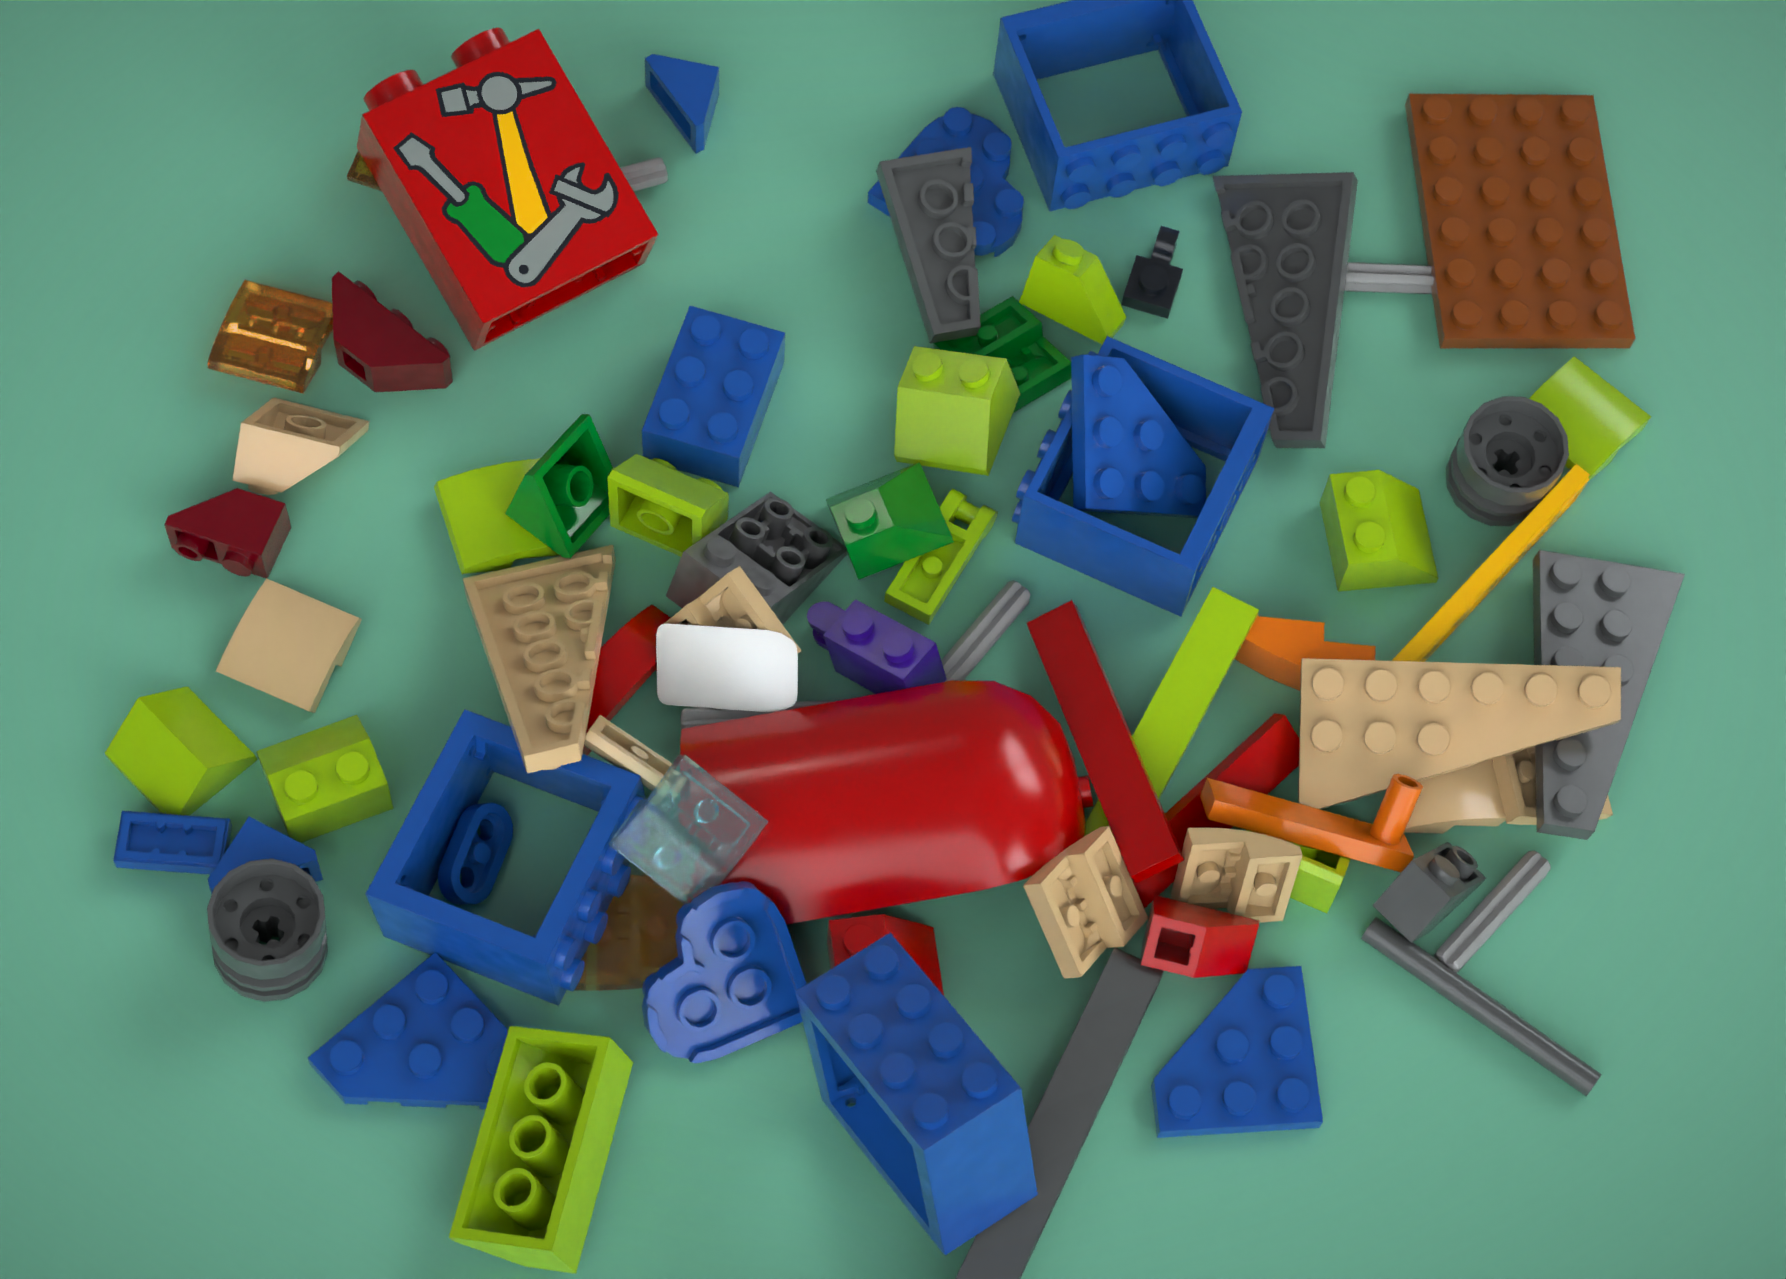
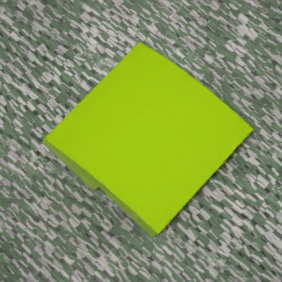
[1529,356,1651,481]
[434,458,559,574]

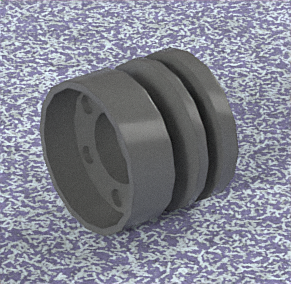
[1446,396,1569,526]
[207,859,328,1002]

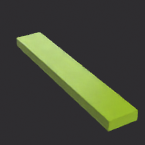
[1083,587,1259,853]

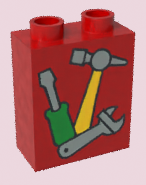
[357,27,659,351]

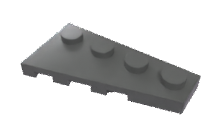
[876,147,981,343]

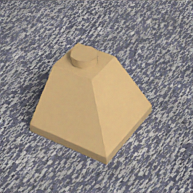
[232,398,370,495]

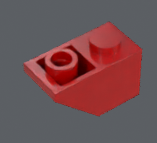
[1141,895,1259,978]

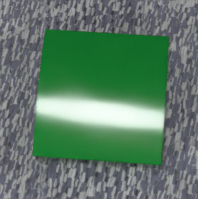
[933,296,1071,413]

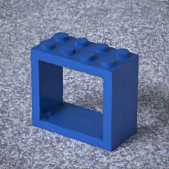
[993,0,1242,212]
[1012,336,1275,617]
[366,709,654,1006]
[795,932,1038,1256]

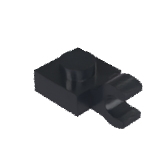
[1121,226,1183,319]

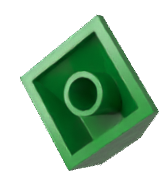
[826,462,954,580]

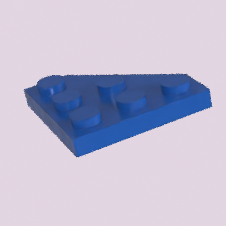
[1071,354,1206,518]
[308,952,508,1109]
[1151,966,1323,1138]

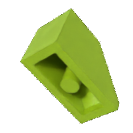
[1019,235,1126,345]

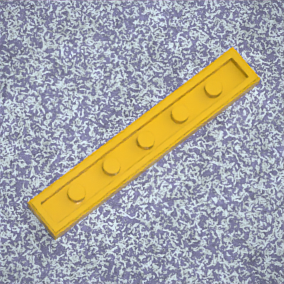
[1392,464,1590,662]

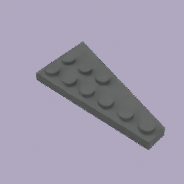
[1213,172,1358,448]
[1533,550,1685,840]

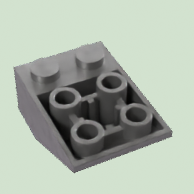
[666,492,847,624]

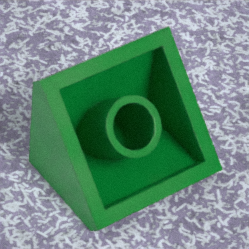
[505,414,613,558]

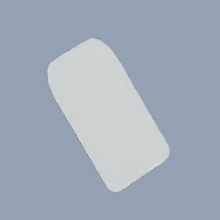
[656,623,798,712]

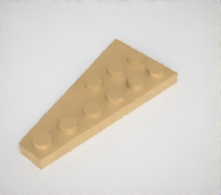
[463,545,616,774]
[1298,658,1621,809]

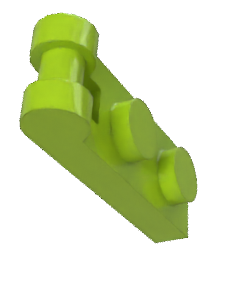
[884,489,998,625]

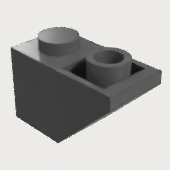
[1372,842,1486,943]

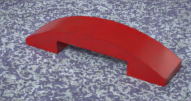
[582,604,671,756]

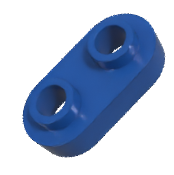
[438,803,513,905]

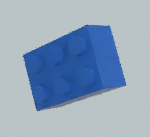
[642,306,785,487]

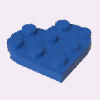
[867,107,1024,257]
[642,881,807,1063]

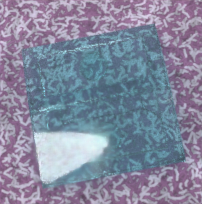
[608,755,769,904]

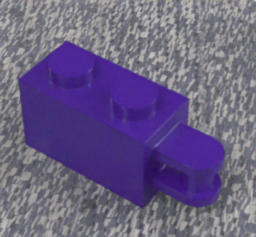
[807,599,947,694]

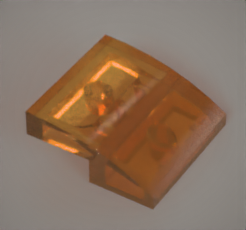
[208,280,333,394]
[574,875,685,991]

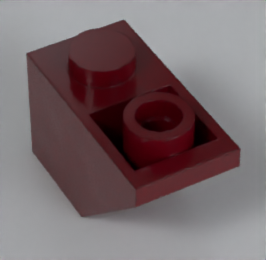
[164,488,291,579]

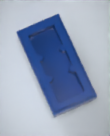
[113,811,232,874]

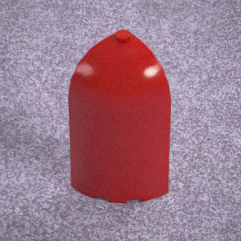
[680,680,1094,924]

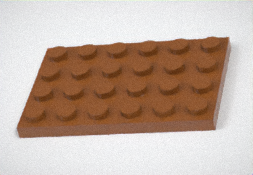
[1405,93,1635,348]

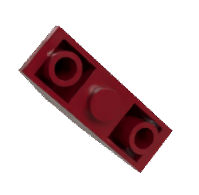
[332,271,453,393]

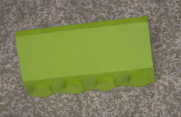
[449,1026,633,1274]

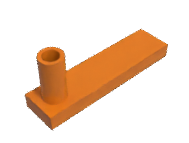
[1200,774,1423,872]

